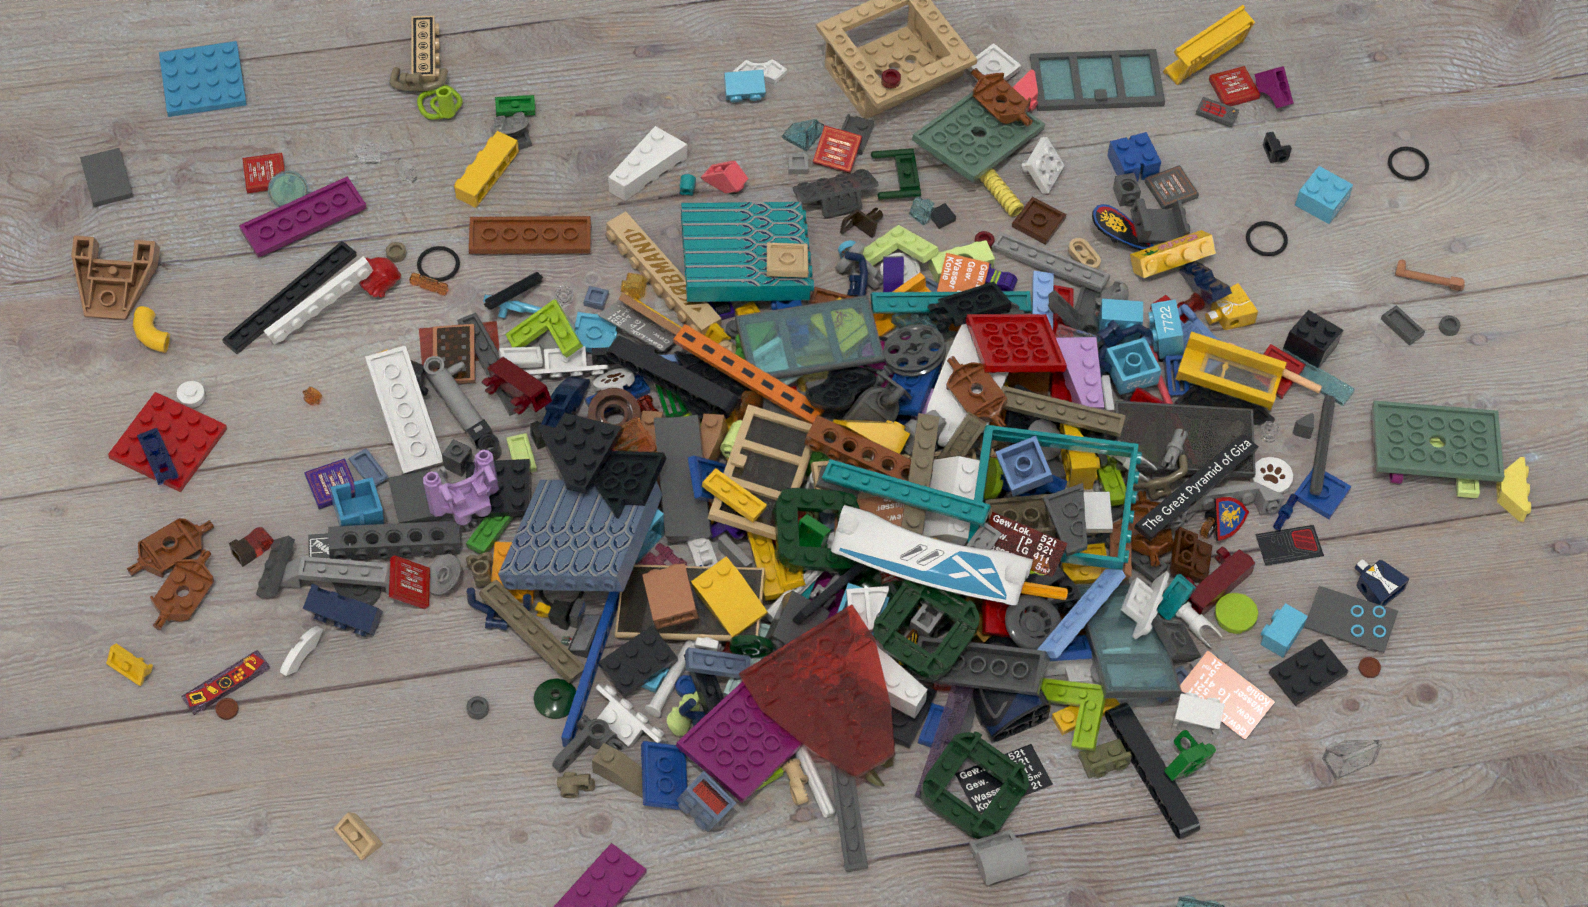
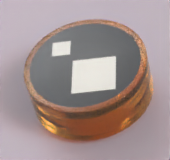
[1200,517,1216,539]

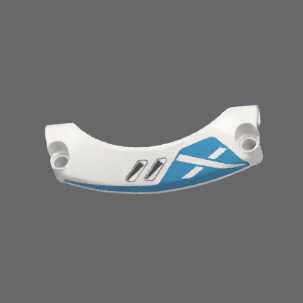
[831,505,1033,605]

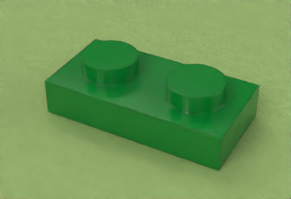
[495,95,535,117]

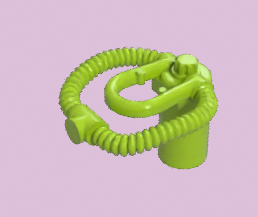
[417,84,463,120]

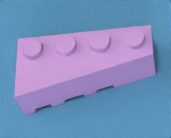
[1056,337,1104,410]

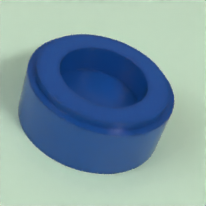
[675,675,696,698]

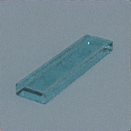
[1282,349,1355,406]

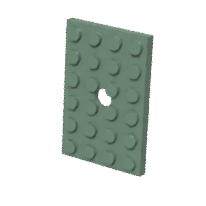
[912,92,1045,183]
[1372,400,1505,482]

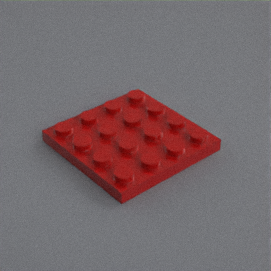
[966,314,1067,373]
[108,392,227,492]

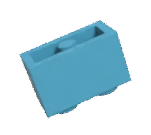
[723,70,766,102]
[1260,603,1308,658]

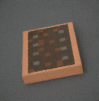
[433,324,476,384]

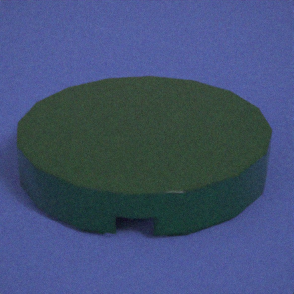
[729,635,774,659]

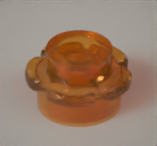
[302,386,322,405]

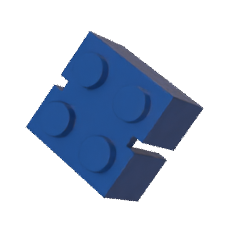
[1107,132,1161,182]

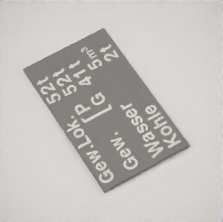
[598,300,675,352]

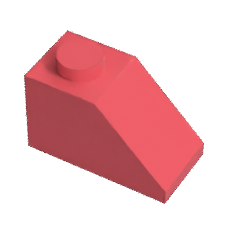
[1013,69,1038,112]
[701,160,749,193]

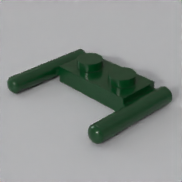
[871,148,921,200]

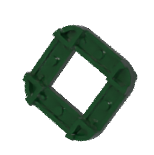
[772,488,860,576]
[873,579,979,680]
[920,731,1029,839]

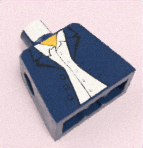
[1355,559,1409,606]

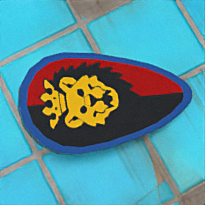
[1092,204,1154,250]

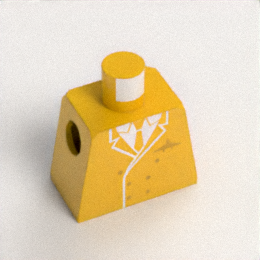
[1205,283,1258,330]

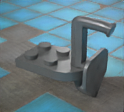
[842,365,912,422]

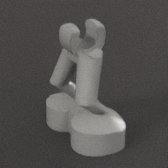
[835,240,883,289]

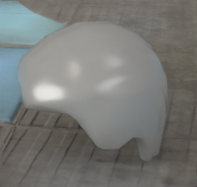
[1095,281,1129,306]

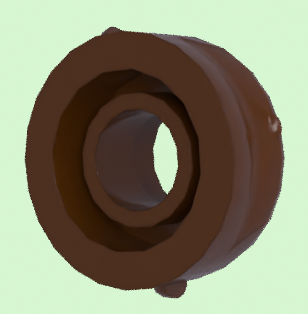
[587,388,641,442]

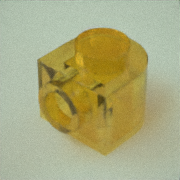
[621,273,647,299]

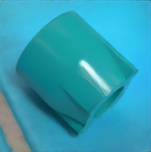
[679,174,696,196]

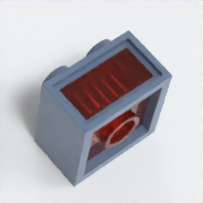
[676,771,736,832]

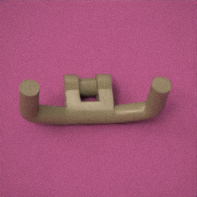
[389,67,448,91]
[1125,455,1188,500]

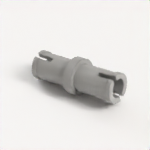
[1161,429,1188,470]

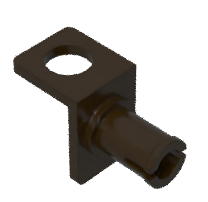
[840,207,883,238]

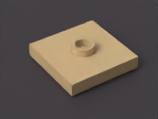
[767,243,808,278]

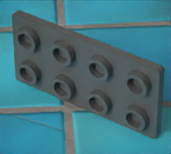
[792,169,879,218]

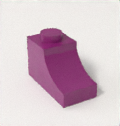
[1254,66,1294,108]

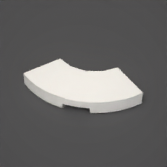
[280,626,323,676]

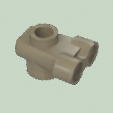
[466,552,493,587]
[557,772,595,798]

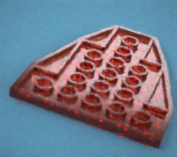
[738,604,896,779]

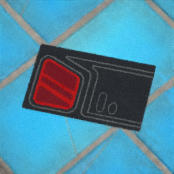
[1255,525,1324,566]

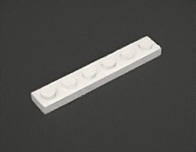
[264,256,373,345]

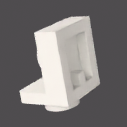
[695,637,721,652]

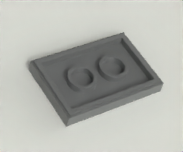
[80,148,133,207]
[388,469,442,523]

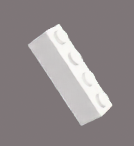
[922,456,980,546]

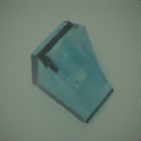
[782,119,825,152]

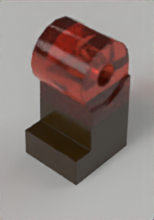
[229,527,274,567]

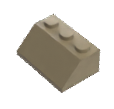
[985,494,1056,546]

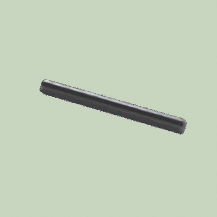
[1310,395,1336,496]

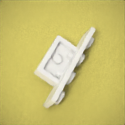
[526,346,608,379]
[1121,571,1170,639]
[1044,648,1131,685]
[595,684,668,747]

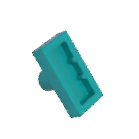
[1157,574,1196,621]

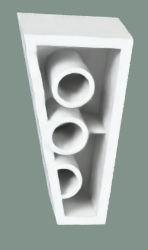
[608,126,687,201]
[838,633,927,719]

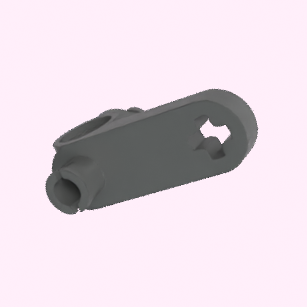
[552,715,623,772]

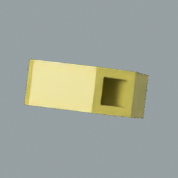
[1496,457,1531,522]

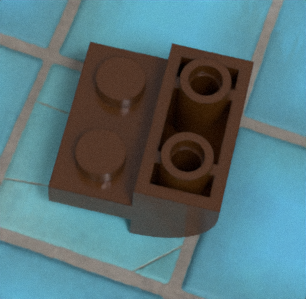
[1170,527,1213,583]

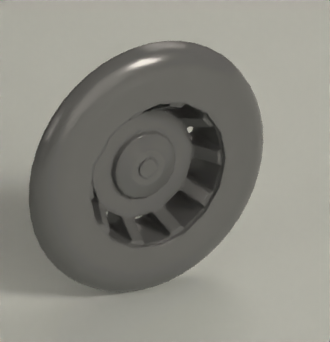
[1005,594,1062,650]

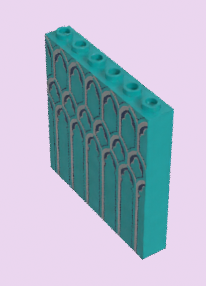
[681,202,814,302]

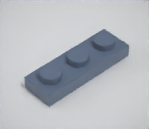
[685,647,751,679]

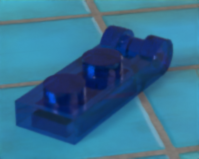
[137,428,179,485]

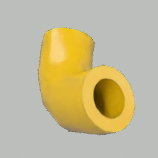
[132,306,170,353]

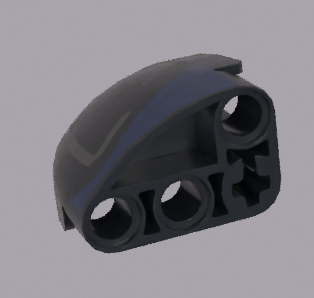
[971,635,1051,742]

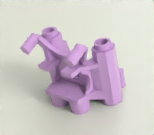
[423,450,499,525]

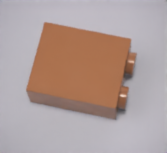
[642,563,699,629]

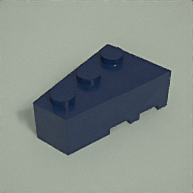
[303,584,383,637]

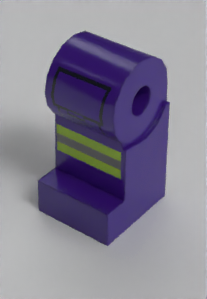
[985,264,1018,291]

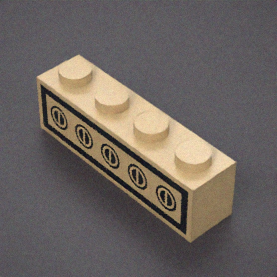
[411,15,440,83]

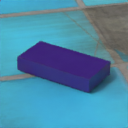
[883,256,904,292]

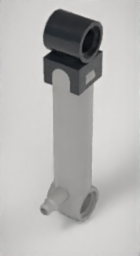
[424,356,502,461]

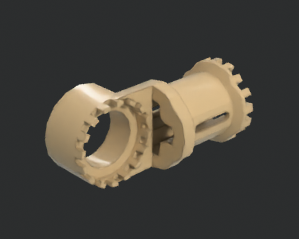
[782,759,809,806]

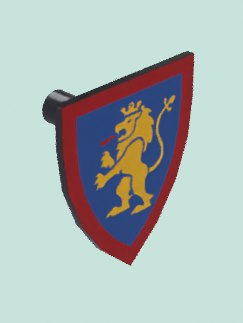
[1204,497,1249,541]

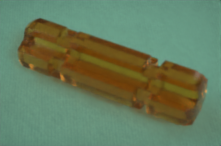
[409,273,449,295]

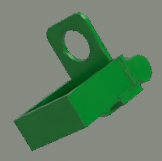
[798,514,831,548]
[1164,730,1216,781]

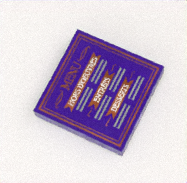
[304,458,355,509]

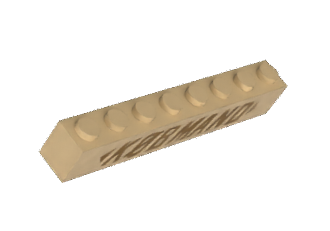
[605,211,721,335]

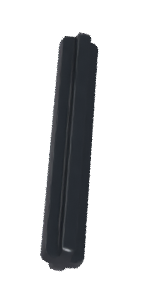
[484,272,543,310]

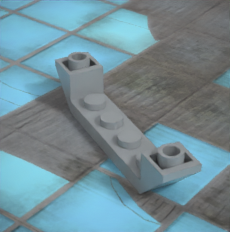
[1164,482,1284,530]
[279,556,390,595]

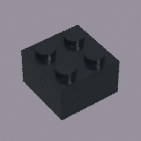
[1283,310,1343,368]

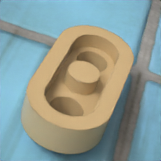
[1068,238,1101,269]

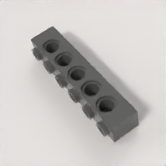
[328,521,460,560]

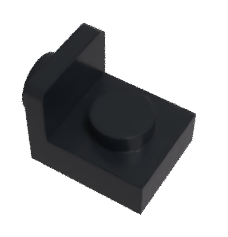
[1263,132,1292,163]

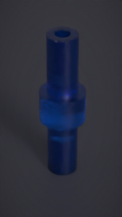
[1273,494,1298,531]

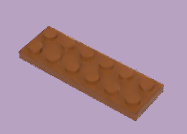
[469,216,591,254]

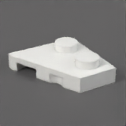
[846,586,889,634]

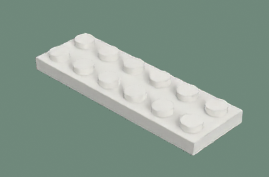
[365,346,443,475]

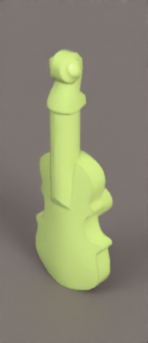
[667,691,700,736]

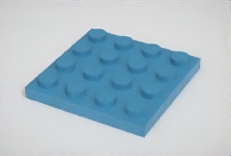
[159,41,247,117]

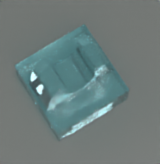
[909,197,935,225]

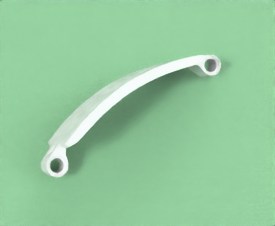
[926,324,1009,447]

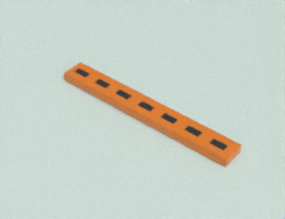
[673,324,825,424]

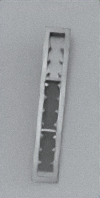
[908,522,1002,637]

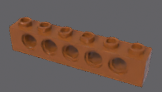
[804,415,933,481]

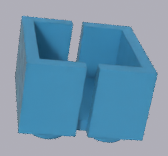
[330,477,384,526]

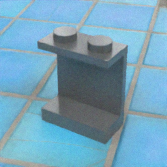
[1130,198,1190,243]

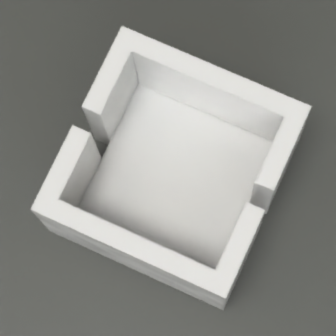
[1171,692,1225,740]

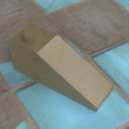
[592,743,643,798]

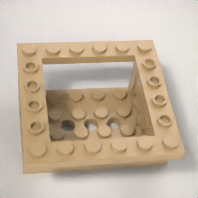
[816,0,977,119]

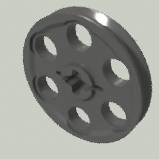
[883,324,946,377]

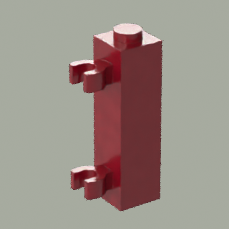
[482,356,552,415]
[1185,546,1255,616]

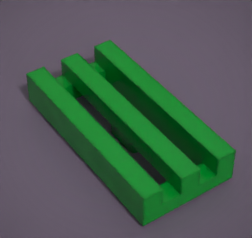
[655,384,686,418]

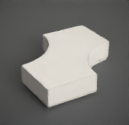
[733,59,787,85]

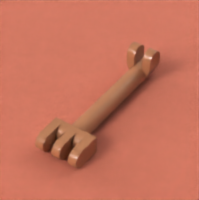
[1395,259,1465,291]

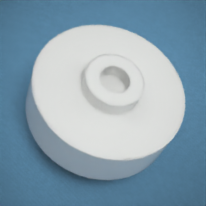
[177,381,205,408]

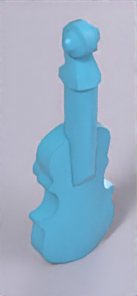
[483,294,542,318]

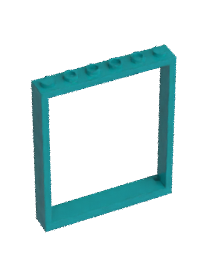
[968,425,1142,570]

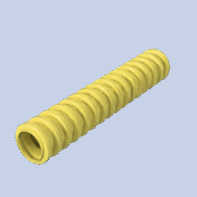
[979,168,1024,217]

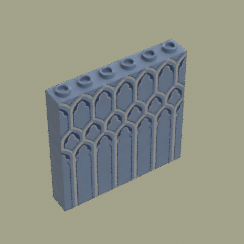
[498,480,662,592]

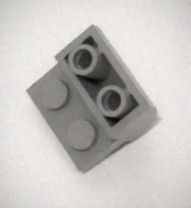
[969,829,1029,885]

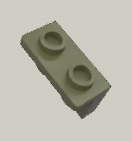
[1078,738,1132,778]

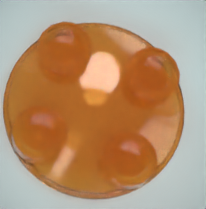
[734,390,763,428]

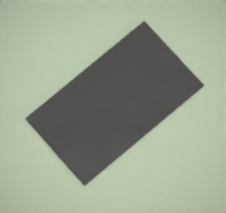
[1305,586,1398,653]

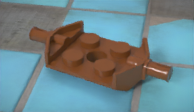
[971,68,1033,127]
[946,356,1008,427]
[1130,490,1174,567]
[127,518,214,578]
[150,549,214,630]

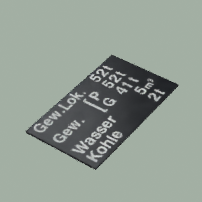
[955,744,1053,814]

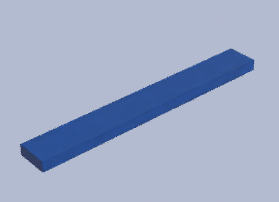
[561,591,620,747]

